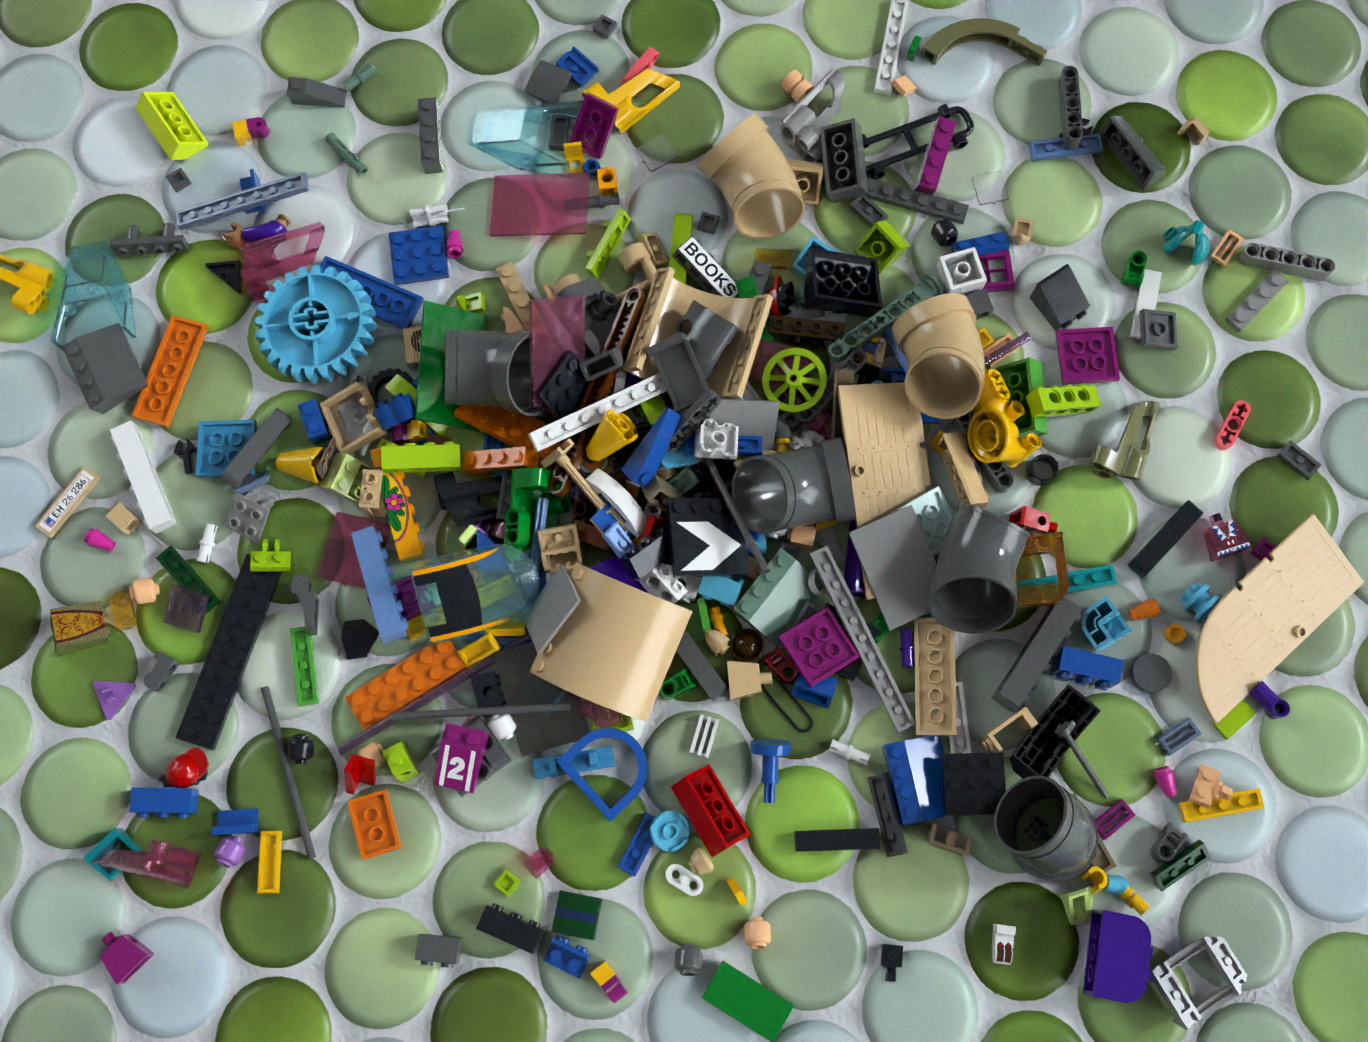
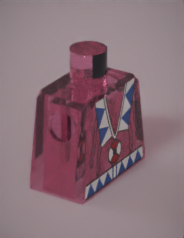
[1204,513,1252,562]

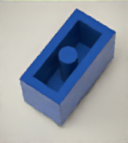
[298,399,332,445]

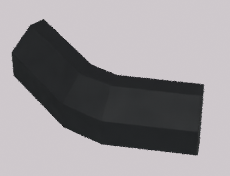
[1009,684,1100,779]

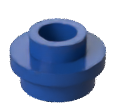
[583,159,601,177]

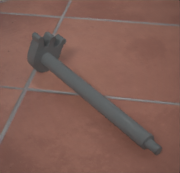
[1055,720,1108,798]

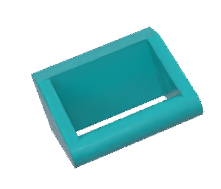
[84,828,142,881]

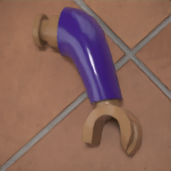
[222,214,290,249]

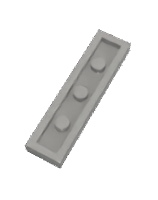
[1225,269,1289,332]

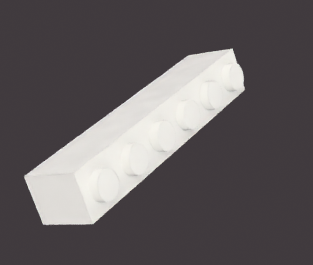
[110,421,177,533]

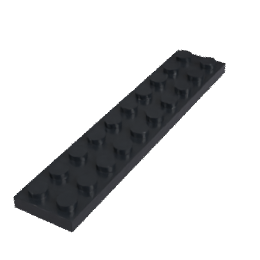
[175,554,283,750]

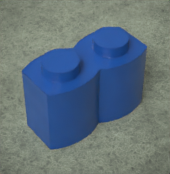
[373,392,416,431]

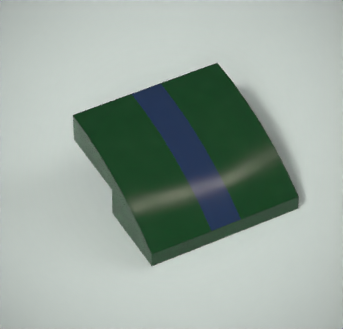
[551,890,602,940]

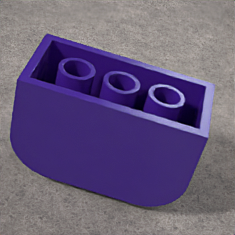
[1082,909,1153,1003]

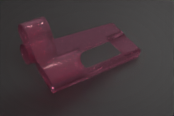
[240,222,325,302]

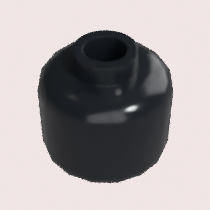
[931,219,958,247]
[287,734,314,764]

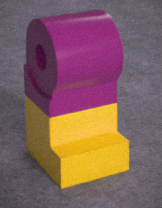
[232,117,270,146]
[391,419,428,445]
[590,961,628,1004]

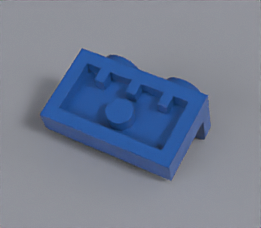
[543,935,591,979]

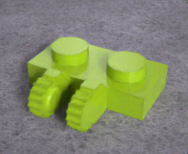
[250,539,291,572]

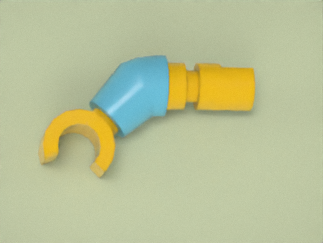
[1079,867,1150,915]

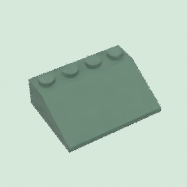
[731,548,824,646]

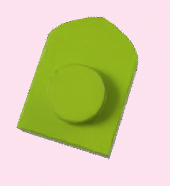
[456,292,485,313]

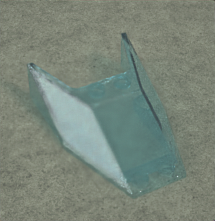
[470,100,583,179]
[51,240,137,352]

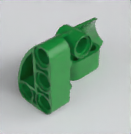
[504,468,571,563]

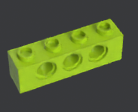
[1026,383,1102,418]

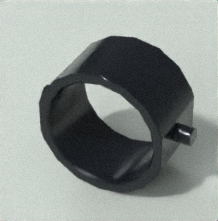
[1027,454,1059,486]

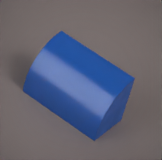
[791,672,838,708]

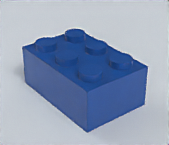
[1050,646,1124,691]

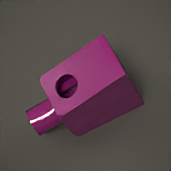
[100,932,154,984]

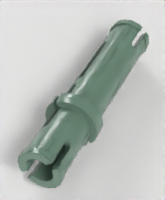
[325,132,368,176]

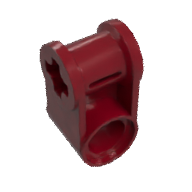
[762,646,797,684]

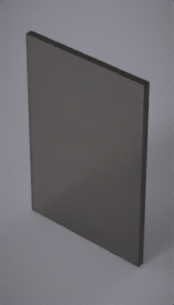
[493,642,589,757]

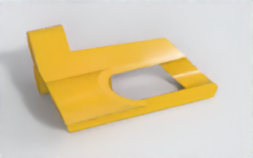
[582,69,680,134]
[0,254,56,314]

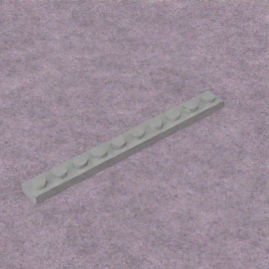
[809,546,916,733]

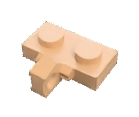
[1188,764,1233,809]

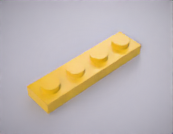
[1178,788,1265,823]

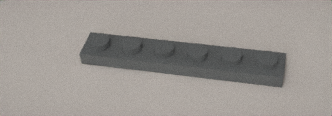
[866,177,969,224]

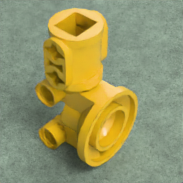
[967,369,1041,468]

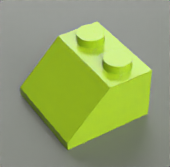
[854,220,910,274]

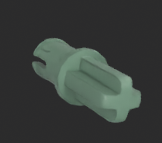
[342,63,376,92]

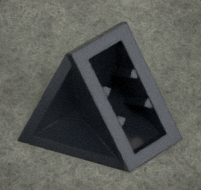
[341,619,379,660]

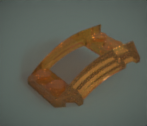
[1014,532,1069,607]

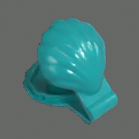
[1163,220,1210,266]

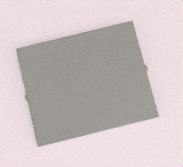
[708,399,780,451]
[522,564,581,654]

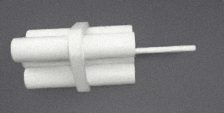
[410,204,465,227]

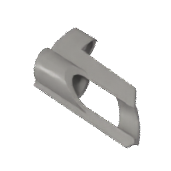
[780,69,844,163]

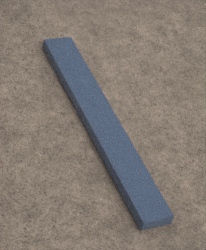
[176,172,309,230]

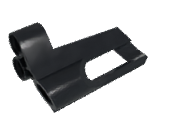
[433,471,502,527]

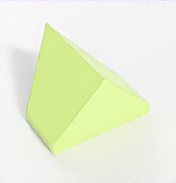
[1060,884,1095,926]

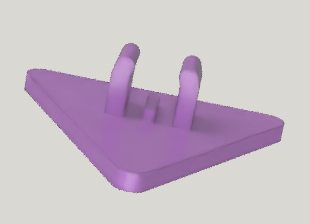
[463,521,500,547]
[93,680,136,720]

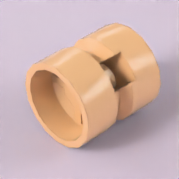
[781,70,814,103]

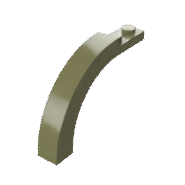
[920,18,1047,66]

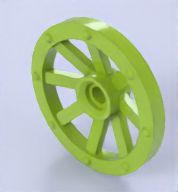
[762,348,827,413]

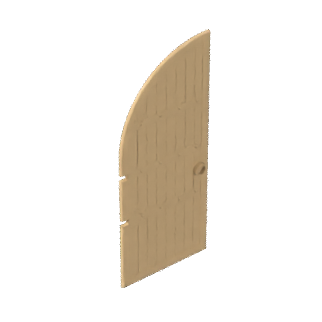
[837,382,931,600]
[1196,513,1364,724]

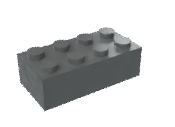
[820,118,868,203]

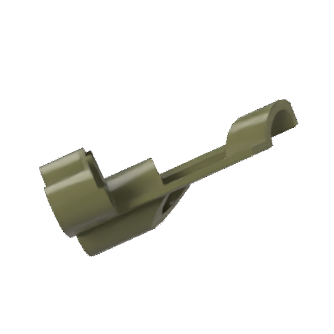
[1089,401,1160,481]

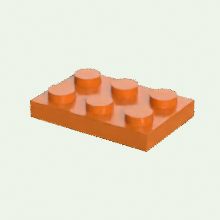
[347,789,402,860]

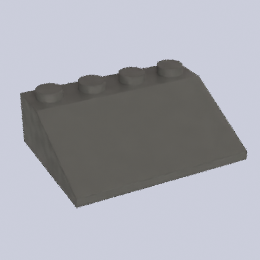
[62,323,149,414]

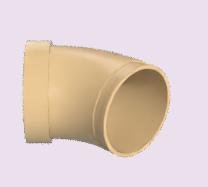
[697,113,805,239]
[892,293,985,419]

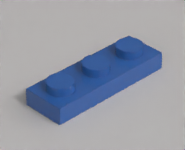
[951,232,1010,256]

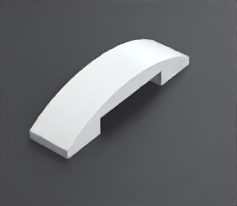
[585,468,647,539]

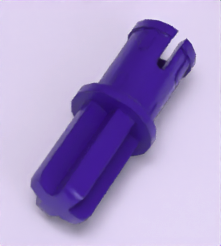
[899,628,915,668]

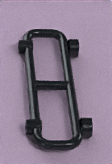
[862,104,974,180]

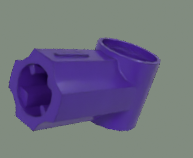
[1249,681,1290,719]

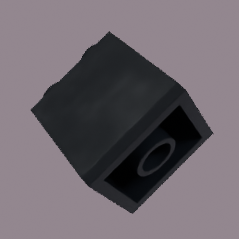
[1029,263,1090,331]

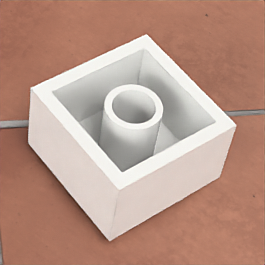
[936,247,987,295]

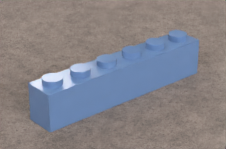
[351,526,409,644]

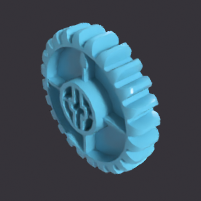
[254,265,377,384]

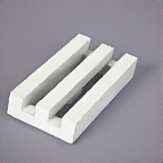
[689,714,720,758]

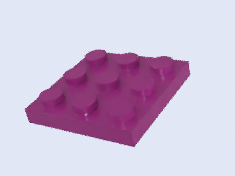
[1055,327,1120,385]
[778,607,861,688]

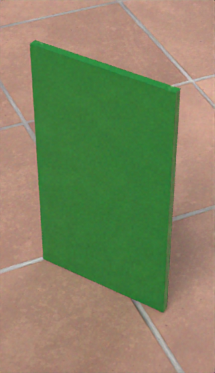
[415,301,487,432]

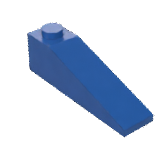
[621,407,681,488]

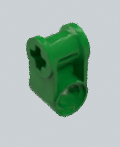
[1120,250,1147,289]
[659,668,698,700]

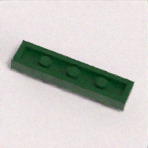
[156,545,221,614]

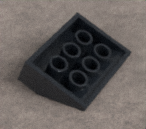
[804,248,882,318]

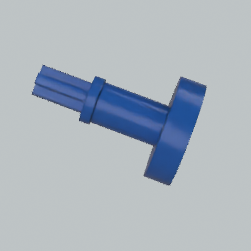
[750,739,791,803]

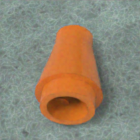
[1128,599,1160,621]

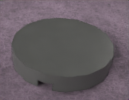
[1131,654,1172,694]

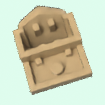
[537,523,583,575]

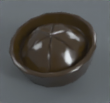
[730,628,764,662]

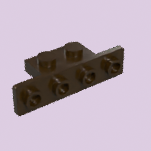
[769,315,845,348]

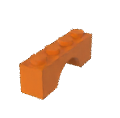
[462,446,539,476]

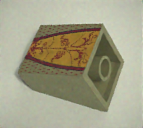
[50,601,111,657]

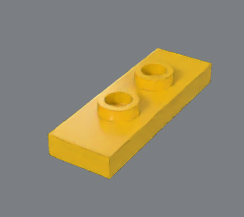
[257,831,282,894]

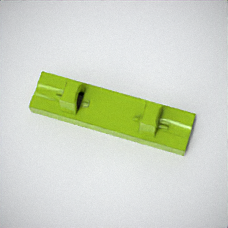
[585,208,631,279]

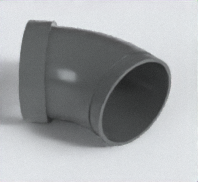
[445,329,561,416]
[732,437,856,534]
[929,502,1031,634]
[994,776,1099,881]

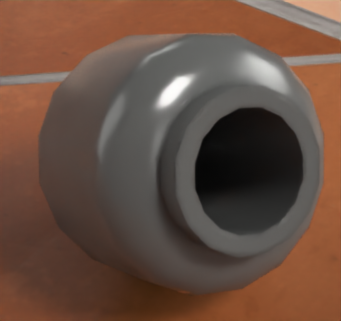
[675,943,702,976]

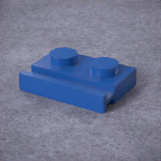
[556,46,599,88]

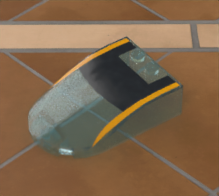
[410,544,540,644]

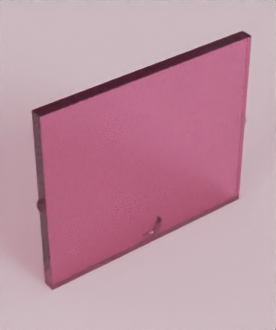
[317,511,391,589]

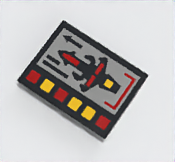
[317,438,336,479]

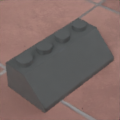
[1101,116,1166,190]

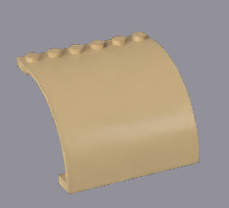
[623,267,773,400]
[530,562,693,722]

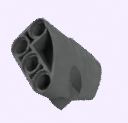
[549,277,618,361]
[674,300,740,382]

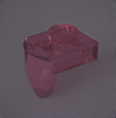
[809,409,833,440]
[523,848,554,879]

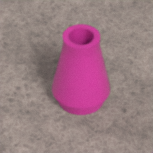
[445,230,464,258]
[84,528,116,552]
[1153,766,1178,798]

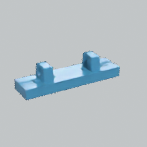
[533,746,615,780]

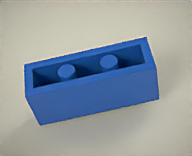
[129,787,199,818]

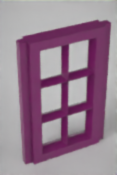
[943,249,1015,295]

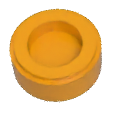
[1164,624,1186,644]

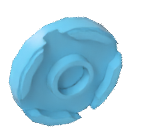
[650,810,690,852]

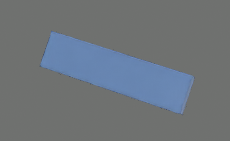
[1028,134,1104,161]

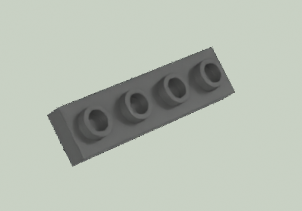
[109,223,189,256]

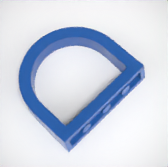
[556,728,647,822]

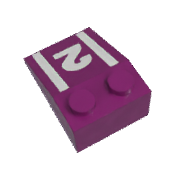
[434,723,489,794]

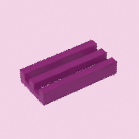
[1095,799,1135,840]

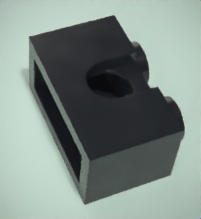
[470,670,507,717]

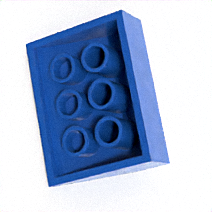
[882,736,946,826]

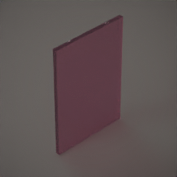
[490,173,590,236]
[529,295,585,407]

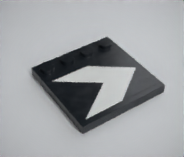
[666,498,750,577]

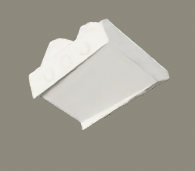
[694,419,739,459]

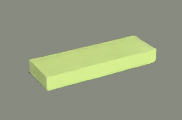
[459,524,477,550]

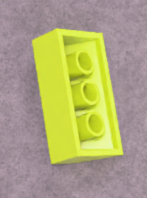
[135,92,209,160]

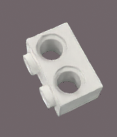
[639,563,687,604]

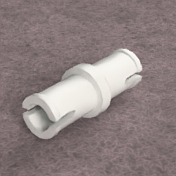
[196,523,218,564]
[829,739,871,766]

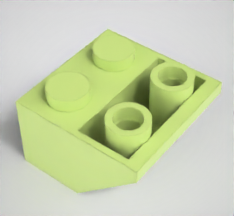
[320,453,375,504]

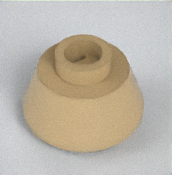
[688,848,714,875]

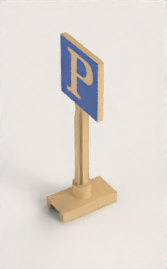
[540,438,632,537]

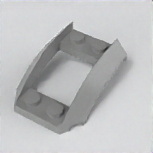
[1148,936,1247,1030]

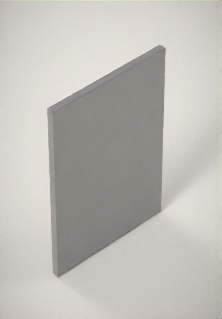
[848,505,936,630]

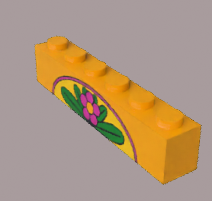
[370,448,426,563]

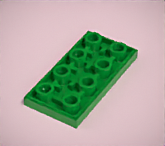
[701,960,794,1042]

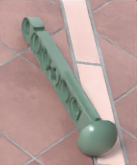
[828,274,944,362]

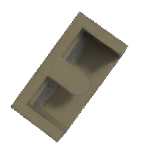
[926,823,973,856]

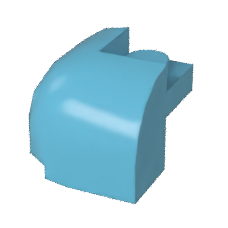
[1082,596,1132,652]

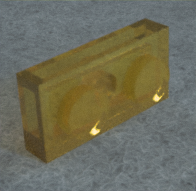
[755,248,792,270]

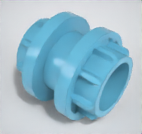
[1180,583,1222,623]

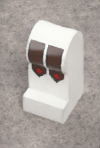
[992,924,1016,965]

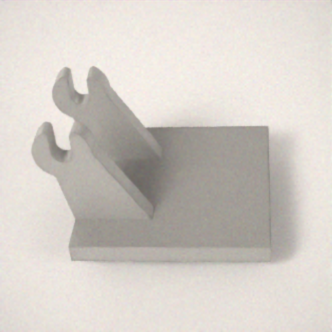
[225,488,276,543]

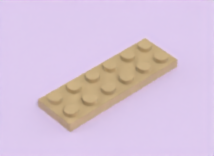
[914,618,957,736]

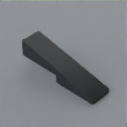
[794,828,880,852]

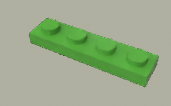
[290,626,320,707]

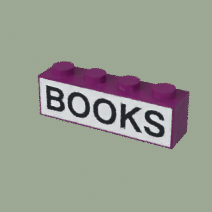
[914,116,956,195]

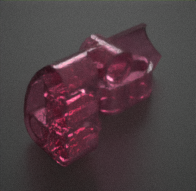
[92,839,201,889]

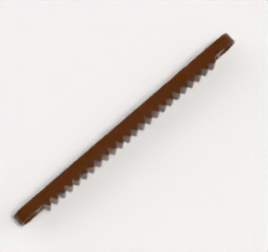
[548,287,646,497]

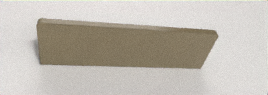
[831,369,854,445]

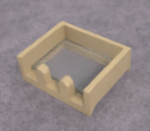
[320,382,388,456]

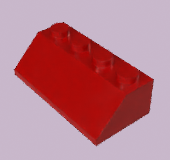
[671,764,750,857]

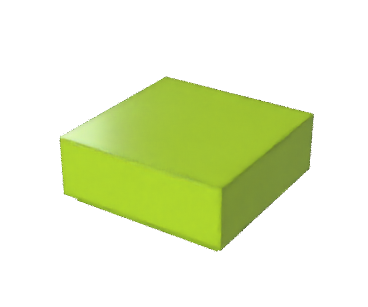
[493,868,522,898]

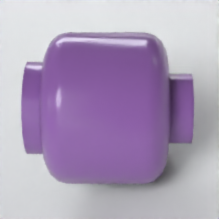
[214,836,246,868]

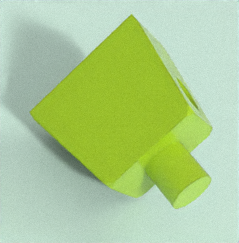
[382,741,421,783]

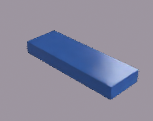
[617,813,655,877]

